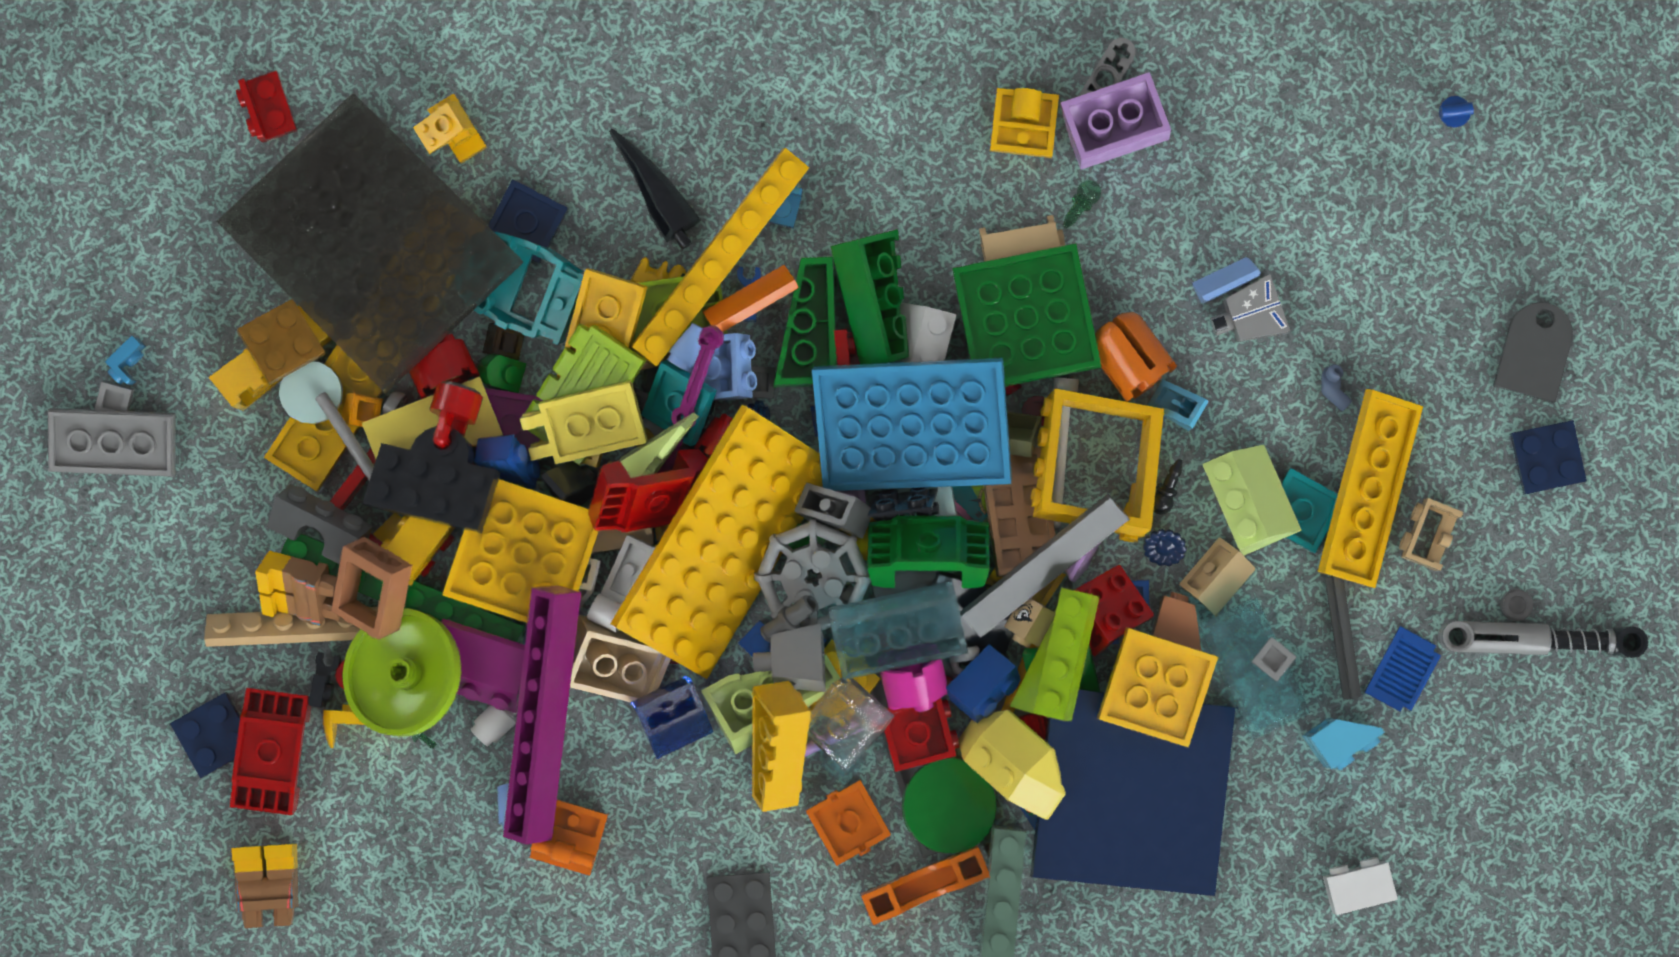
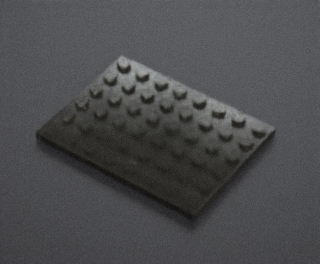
[216,93,523,394]

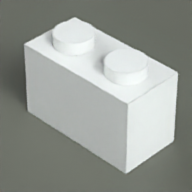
[1323,857,1398,915]

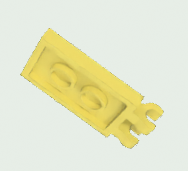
[520,380,648,464]

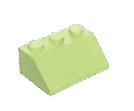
[1202,445,1302,556]

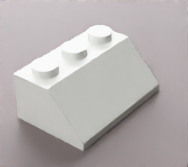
[889,303,956,363]

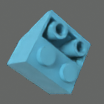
[1302,718,1384,770]

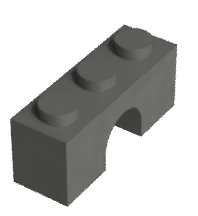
[267,484,373,564]

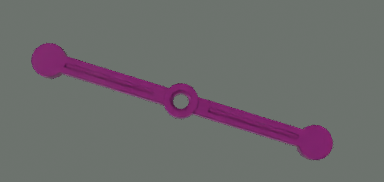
[658,325,724,473]

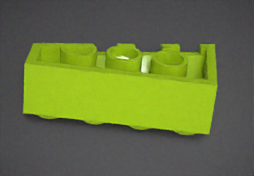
[1010,588,1100,721]

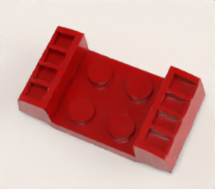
[588,449,709,533]
[229,688,311,815]

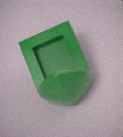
[475,354,527,393]

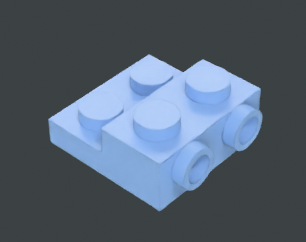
[689,333,757,401]

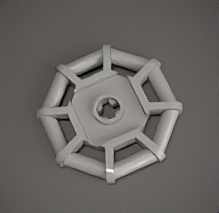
[754,519,871,630]

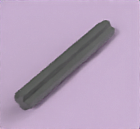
[1325,576,1361,700]

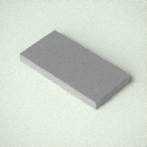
[48,408,176,477]

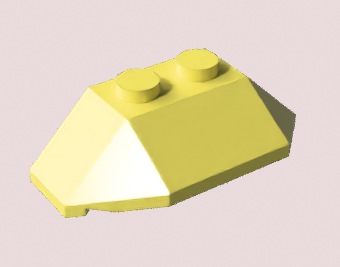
[958,710,1065,819]

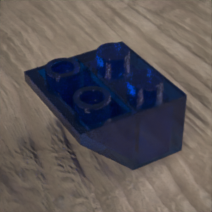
[630,676,713,759]

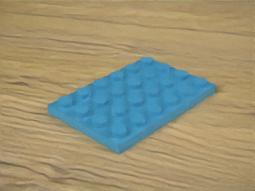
[812,358,1012,491]

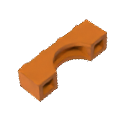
[861,845,989,925]

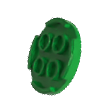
[902,758,996,854]

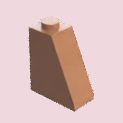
[1151,592,1201,651]

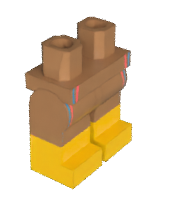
[255,551,341,626]
[231,843,299,928]

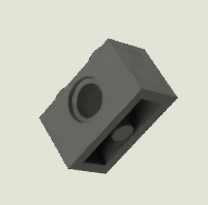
[794,482,871,539]

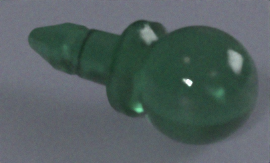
[1063,180,1102,229]

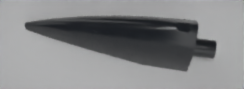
[609,129,701,250]

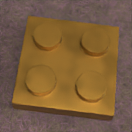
[237,298,325,385]

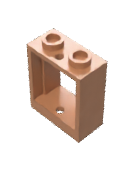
[331,537,412,640]

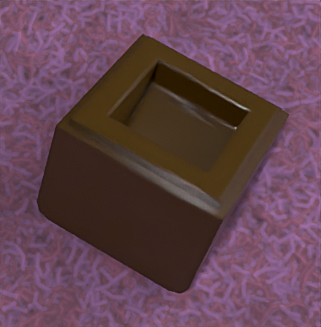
[482,323,525,361]

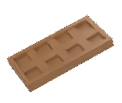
[983,447,1056,578]

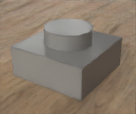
[94,380,134,412]
[1251,637,1296,682]

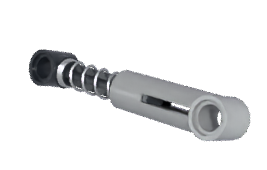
[1438,621,1649,658]

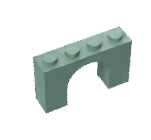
[979,825,1026,957]

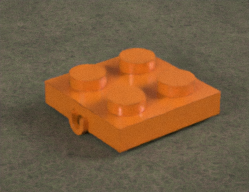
[806,779,891,866]

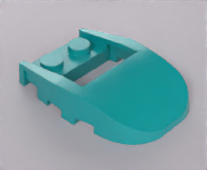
[456,232,584,345]

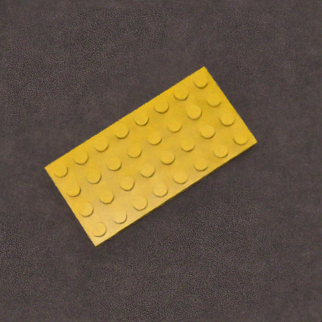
[610,404,823,679]

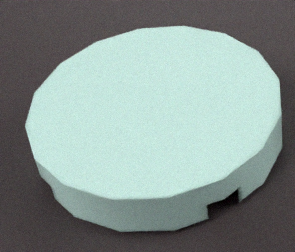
[279,361,343,424]

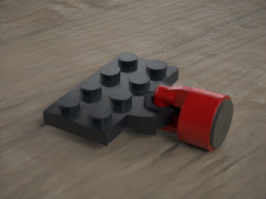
[363,381,500,534]

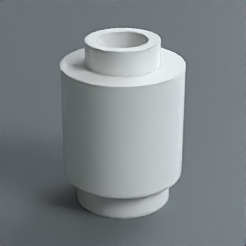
[470,705,517,747]

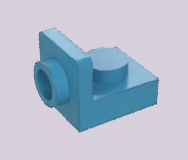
[768,184,803,229]
[105,336,146,386]

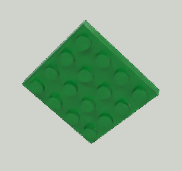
[952,243,1101,387]

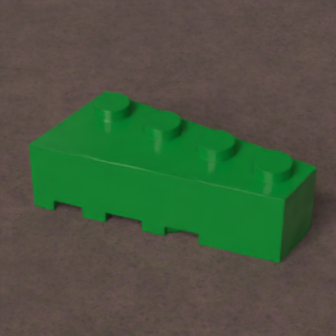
[830,229,909,365]
[773,257,836,388]

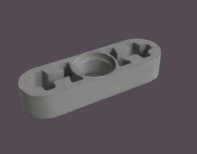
[1078,38,1136,96]

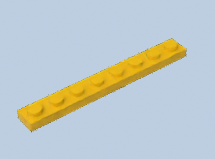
[630,148,810,367]

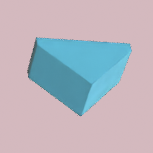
[1147,379,1209,431]

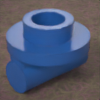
[1439,96,1474,128]

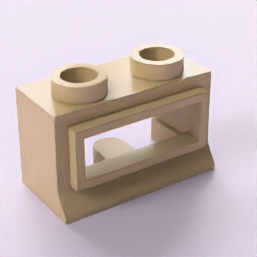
[1399,498,1463,571]

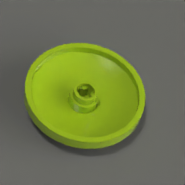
[343,609,461,737]

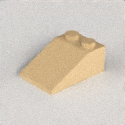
[570,615,671,707]

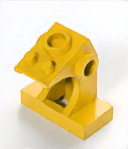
[413,93,487,164]

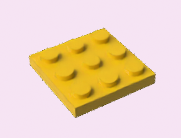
[1097,627,1218,747]

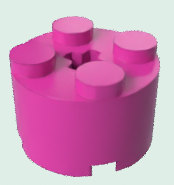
[879,645,948,712]

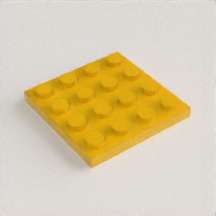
[442,479,599,623]

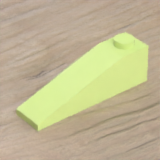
[599,412,699,478]
[701,655,842,755]

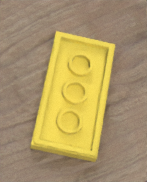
[362,376,503,458]

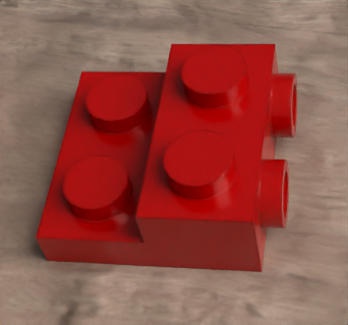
[879,698,960,772]

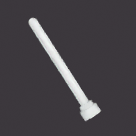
[1051,378,1079,529]

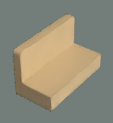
[1179,537,1255,615]

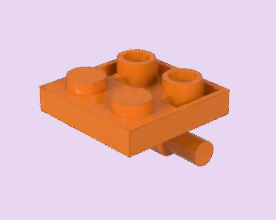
[529,799,609,876]

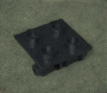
[868,487,939,521]

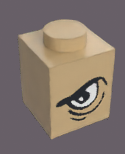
[1004,598,1056,648]

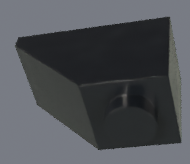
[541,461,597,506]

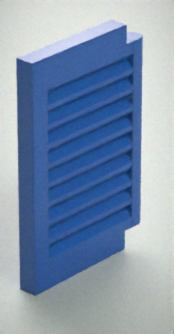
[1364,626,1441,712]

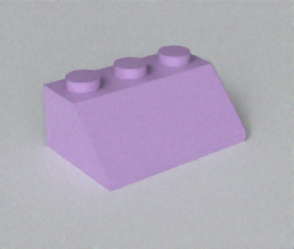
[1060,72,1171,170]

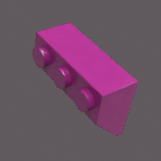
[441,618,525,713]

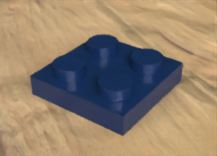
[485,179,569,264]
[1510,420,1587,495]
[170,692,240,778]

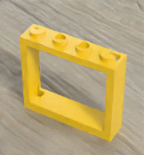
[1030,388,1164,537]

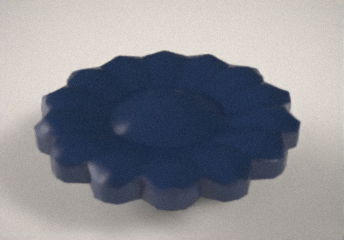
[1143,529,1187,566]

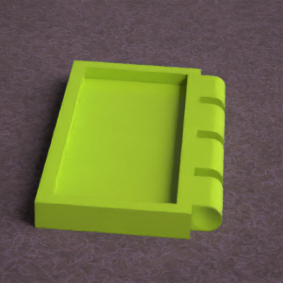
[525,324,647,465]

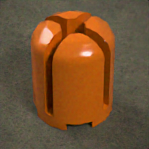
[1095,312,1177,402]

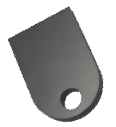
[1493,302,1573,403]

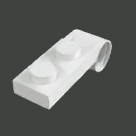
[587,535,656,633]

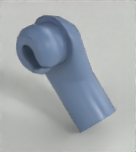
[1321,364,1353,412]

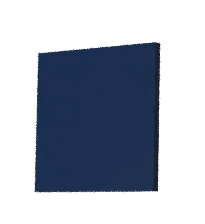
[1030,690,1235,896]

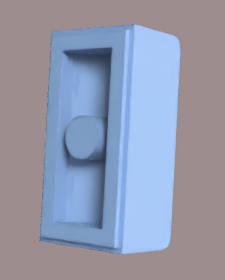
[1192,257,1261,304]

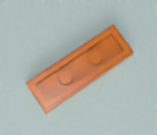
[703,265,799,332]

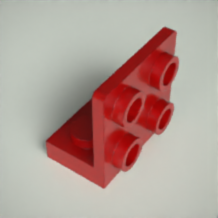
[1073,565,1154,657]

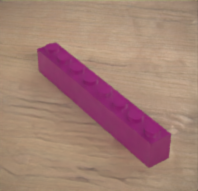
[503,585,581,845]

